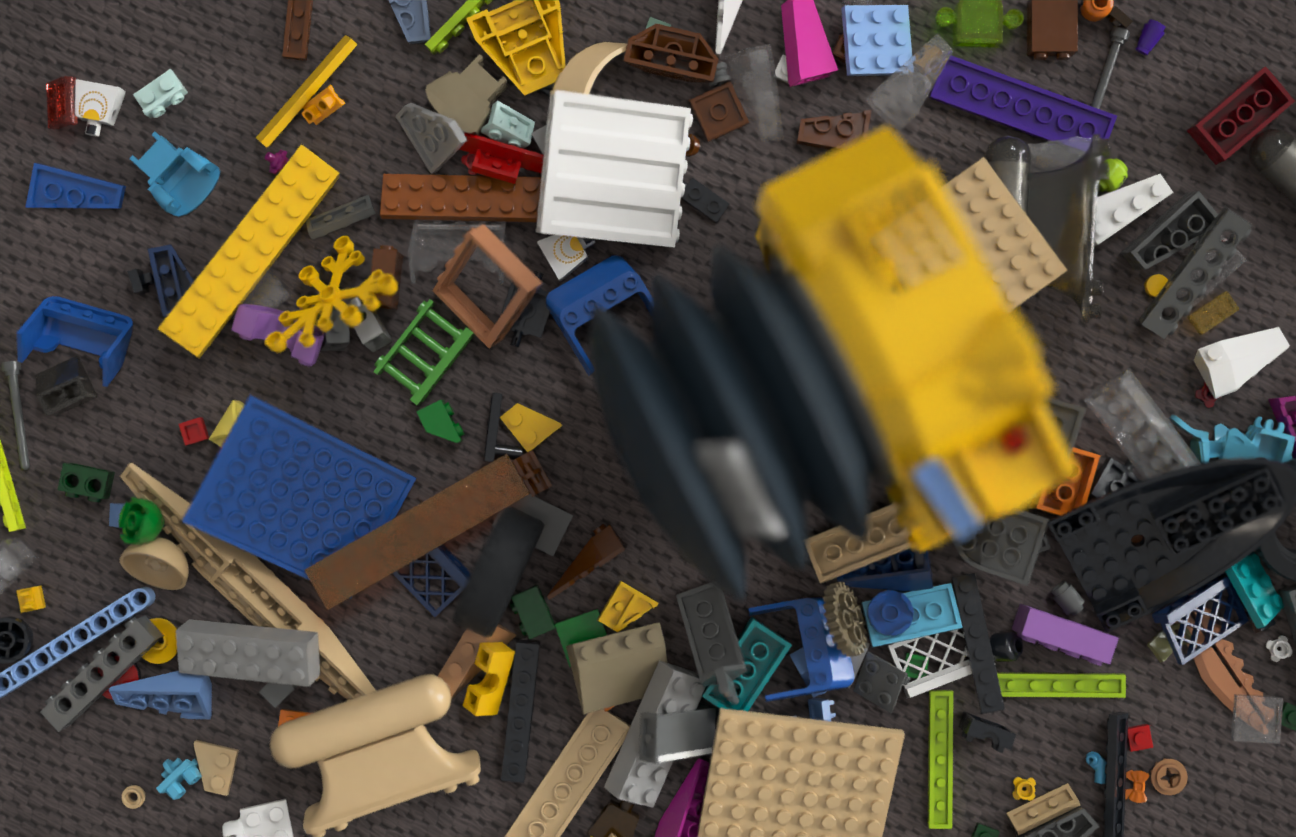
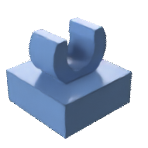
[808,698,836,721]

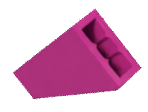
[781,0,838,87]

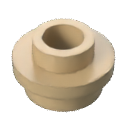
[122,785,145,809]

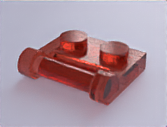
[46,76,77,129]

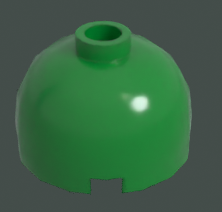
[118,497,164,545]

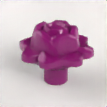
[264,149,289,175]

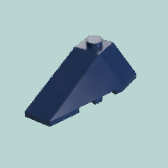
[837,548,933,591]

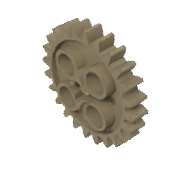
[823,582,867,657]

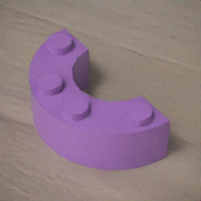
[232,304,325,366]

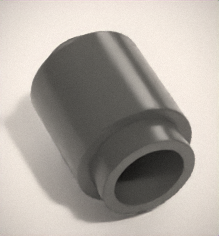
[1051,581,1085,616]

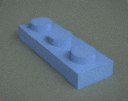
[912,458,982,539]

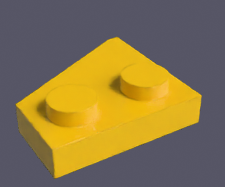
[500,403,563,452]
[597,581,658,632]

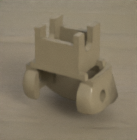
[425,54,508,136]

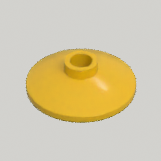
[135,618,177,664]

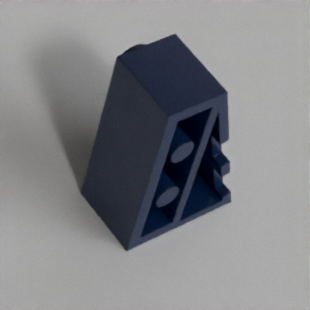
[148,244,195,319]

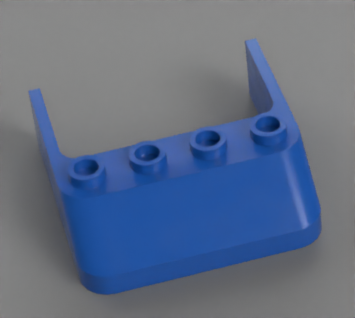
[545,255,652,376]
[748,597,855,702]

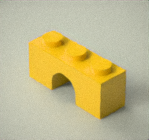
[463,642,515,716]

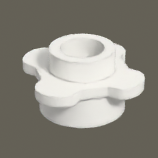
[1266,635,1293,662]

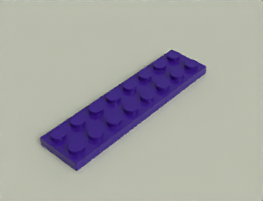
[929,54,1117,160]

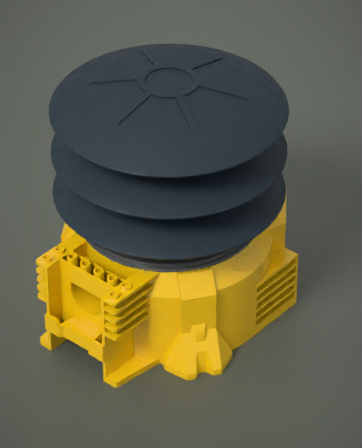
[590,125,1077,601]

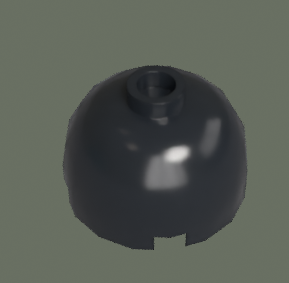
[0,616,34,664]

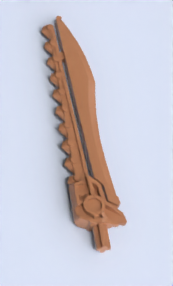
[1131,534,1274,734]

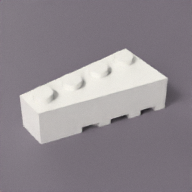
[1071,174,1173,248]

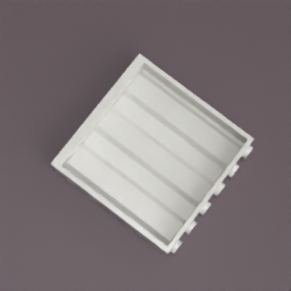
[536,90,693,247]

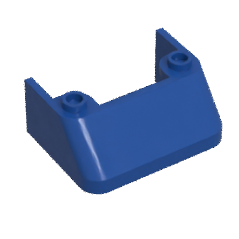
[17,296,133,387]

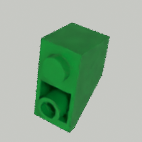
[416,400,465,443]

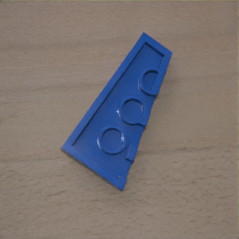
[25,163,126,208]

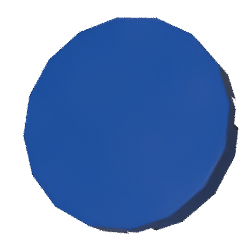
[867,590,914,636]

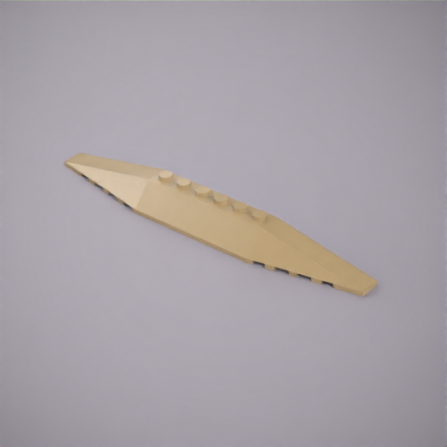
[120,463,376,701]

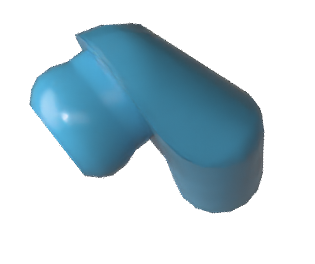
[1085,751,1107,784]

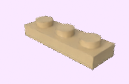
[1007,783,1080,835]

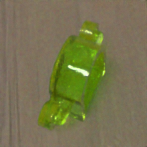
[935,0,1024,48]

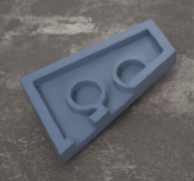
[388,0,431,44]

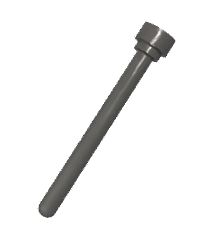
[1091,27,1130,109]
[1,360,30,470]

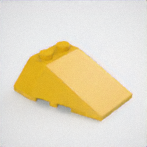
[466,0,566,96]

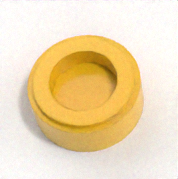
[1144,274,1168,297]

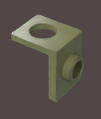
[1147,623,1192,663]

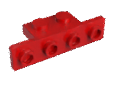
[459,132,544,184]

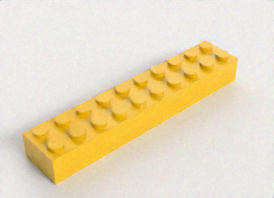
[158,144,339,359]

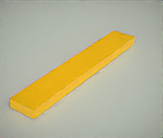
[256,35,357,147]

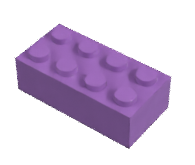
[1012,604,1119,666]

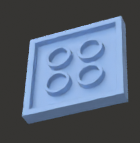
[841,5,914,76]

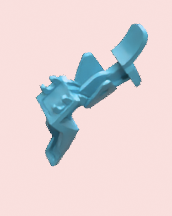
[1169,414,1295,464]

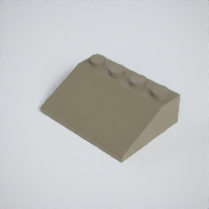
[566,622,667,714]

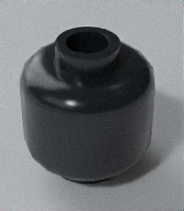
[990,632,1023,662]

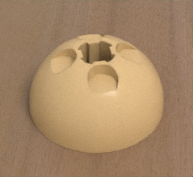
[120,537,189,590]

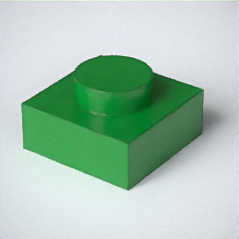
[903,653,929,678]

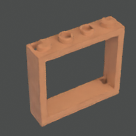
[432,224,542,349]

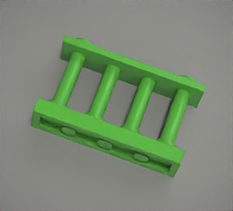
[373,299,475,406]

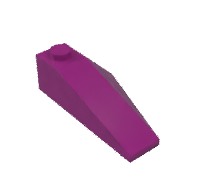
[655,759,710,837]

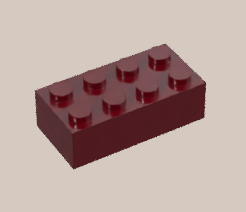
[1186,66,1295,165]

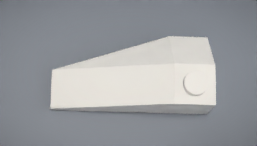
[715,0,743,59]
[1194,327,1290,399]

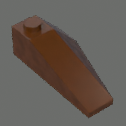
[547,524,626,600]

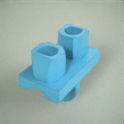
[156,758,202,800]

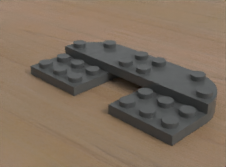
[951,397,1086,586]

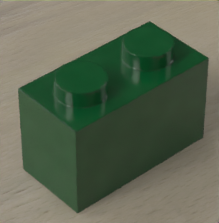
[510,584,555,639]

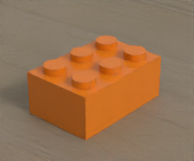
[1030,447,1100,516]

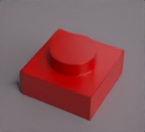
[179,417,209,446]
[1127,724,1153,752]

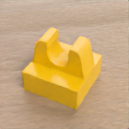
[16,585,46,613]

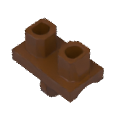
[513,450,552,497]

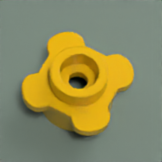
[1012,777,1036,801]

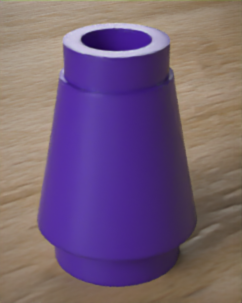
[1135,19,1166,56]

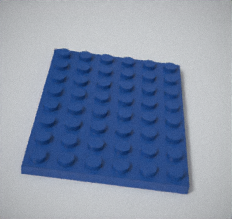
[182,395,416,599]

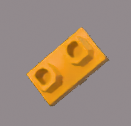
[302,85,345,125]

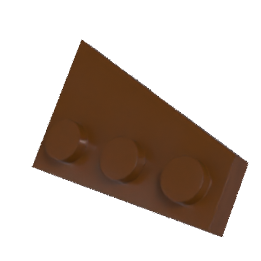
[796,110,871,151]

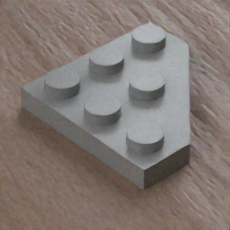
[395,103,467,174]

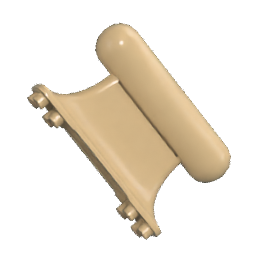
[270,674,481,837]

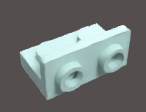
[133,69,188,118]
[481,101,535,149]

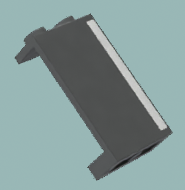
[639,705,716,764]

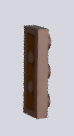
[282,0,313,61]

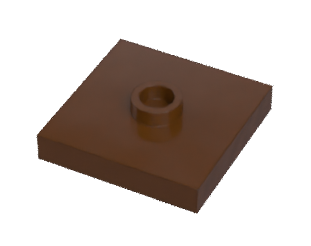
[689,81,749,143]

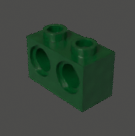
[57,463,115,503]

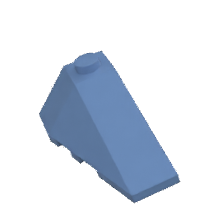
[109,671,212,719]

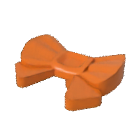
[1125,770,1149,803]

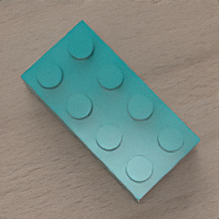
[702,616,792,712]

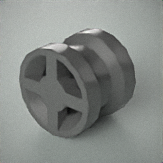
[708,62,731,88]

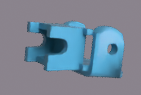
[130,132,220,217]

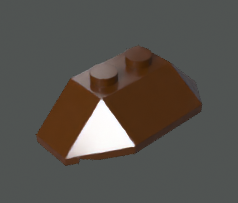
[623,24,718,82]

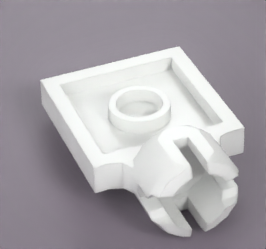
[222,799,294,837]

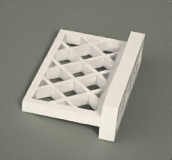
[887,629,996,698]

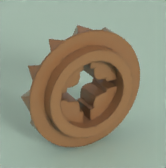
[1150,758,1188,795]

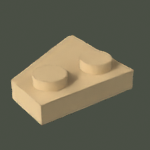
[194,740,239,796]

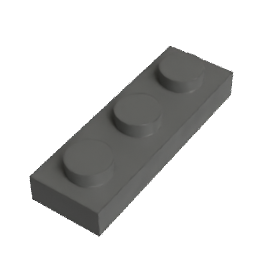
[306,194,376,240]

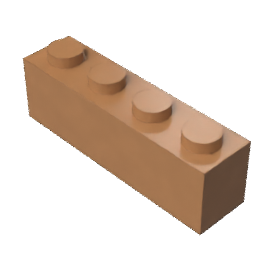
[438,624,517,700]

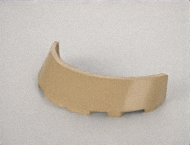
[553,42,627,95]

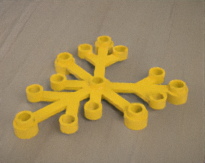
[265,236,398,353]

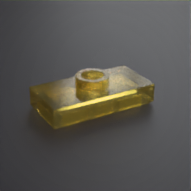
[1187,291,1240,335]

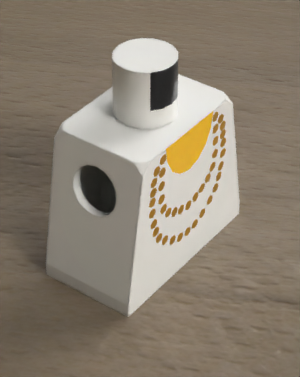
[75,79,126,137]
[537,235,595,281]

